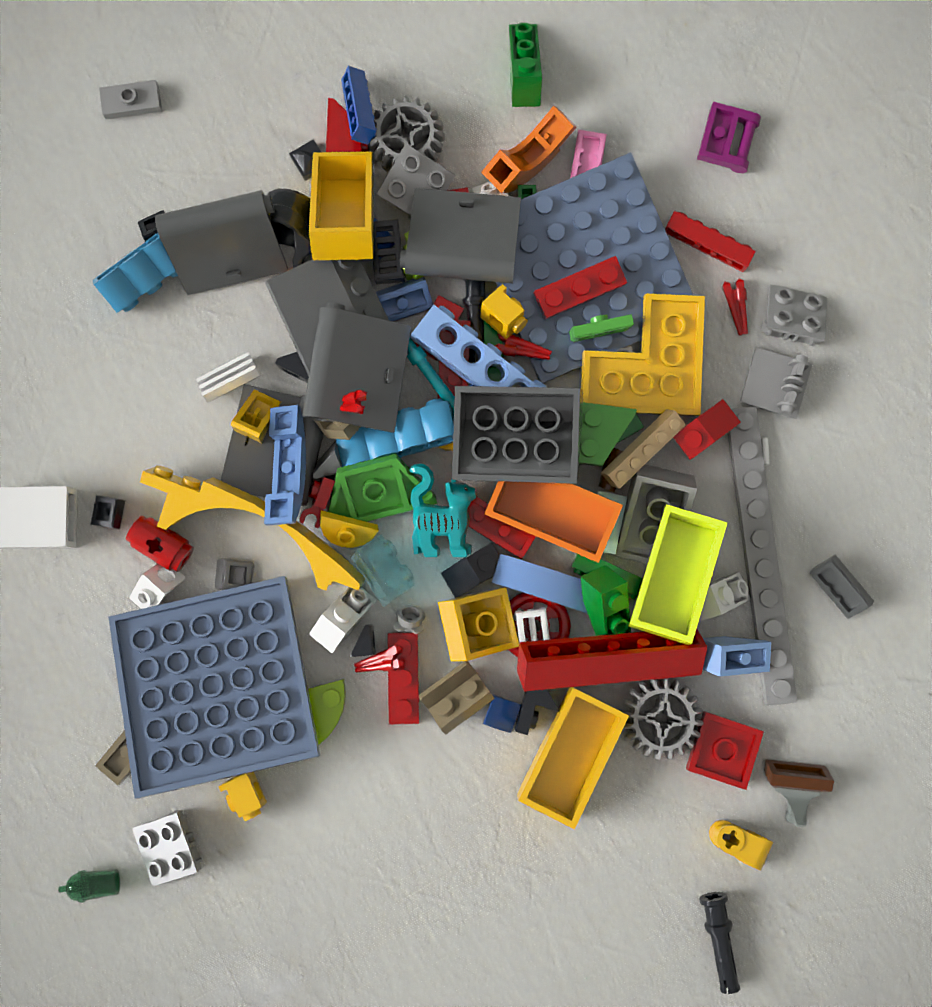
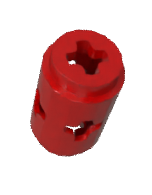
[126,515,194,572]

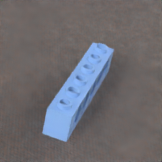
[410,304,547,387]

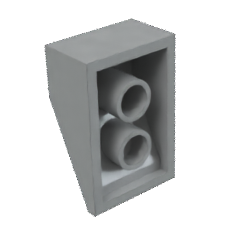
[615,465,697,563]

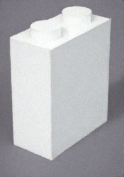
[0,486,77,549]

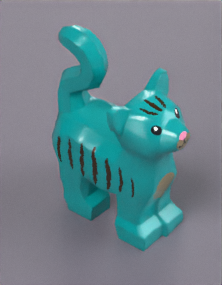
[410,463,477,557]

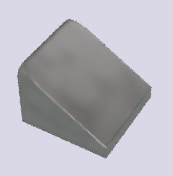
[313,441,342,479]
[215,559,253,589]

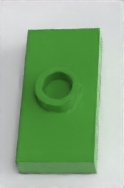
[569,314,634,342]

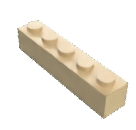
[601,409,686,489]

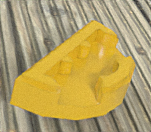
[320,510,379,548]

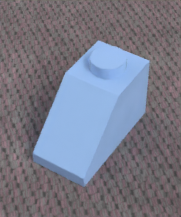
[703,636,771,677]

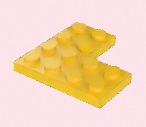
[581,293,705,416]

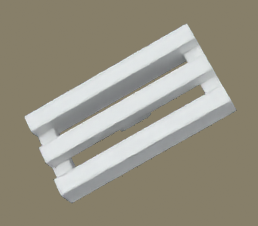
[196,352,260,403]
[515,607,550,644]

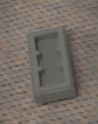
[809,554,874,619]

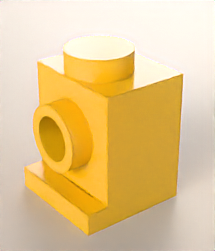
[481,284,528,339]
[218,772,267,821]

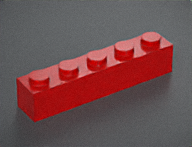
[665,211,756,273]

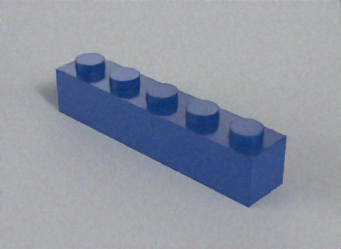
[341,65,377,145]

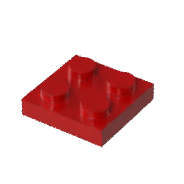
[686,711,764,790]

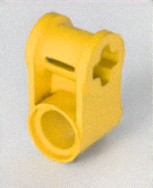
[709,820,773,871]

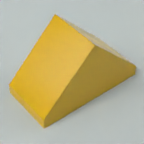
[231,389,281,443]

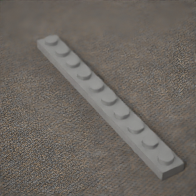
[727,406,797,706]

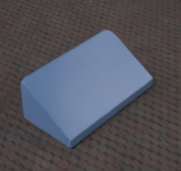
[376,277,433,321]

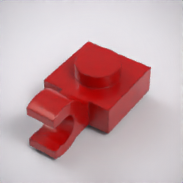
[299,477,335,529]

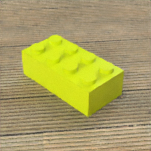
[629,504,728,645]

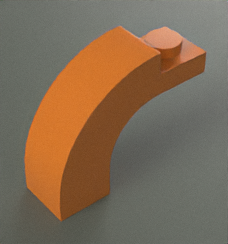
[481,106,577,193]

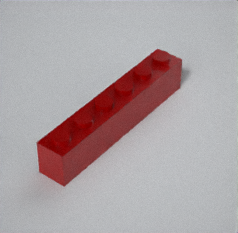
[517,629,707,691]

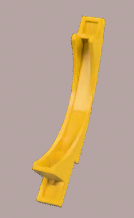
[140,465,366,591]

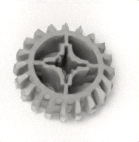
[368,96,445,170]
[622,678,703,760]

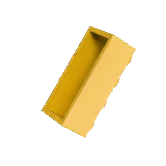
[309,152,374,260]
[517,687,629,830]

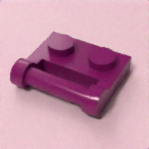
[696,101,761,173]

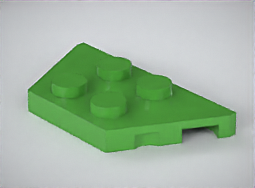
[579,402,637,467]
[328,453,438,522]

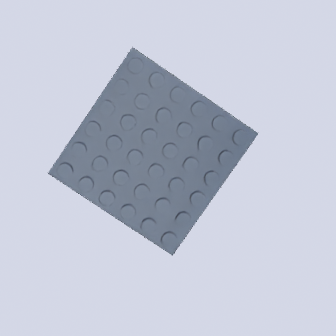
[496,152,694,383]
[108,576,320,799]

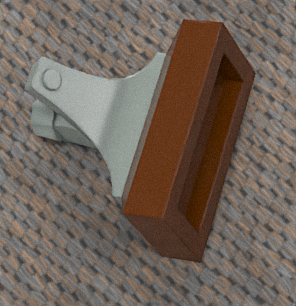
[764,759,834,827]

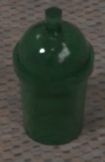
[58,869,120,903]

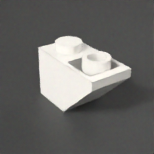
[699,572,751,621]
[309,587,377,653]

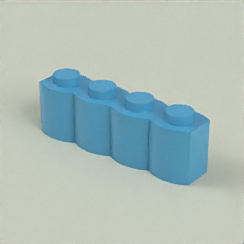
[92,233,178,313]
[336,399,454,467]

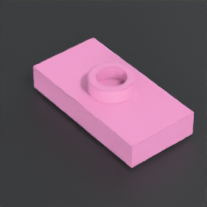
[570,129,607,178]

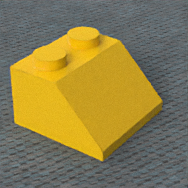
[438,587,519,661]

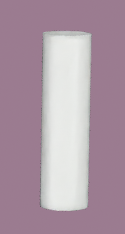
[761,438,770,465]

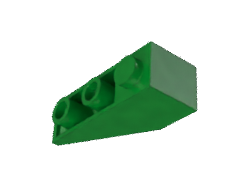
[509,22,542,107]
[581,565,631,636]

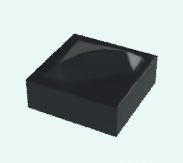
[289,139,321,181]
[90,495,126,529]

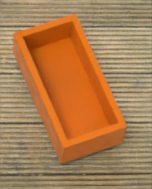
[485,481,623,563]

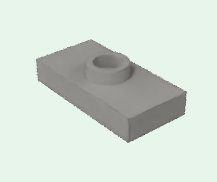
[99,80,162,119]

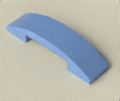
[264,405,306,526]
[491,554,588,614]

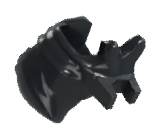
[267,188,312,268]

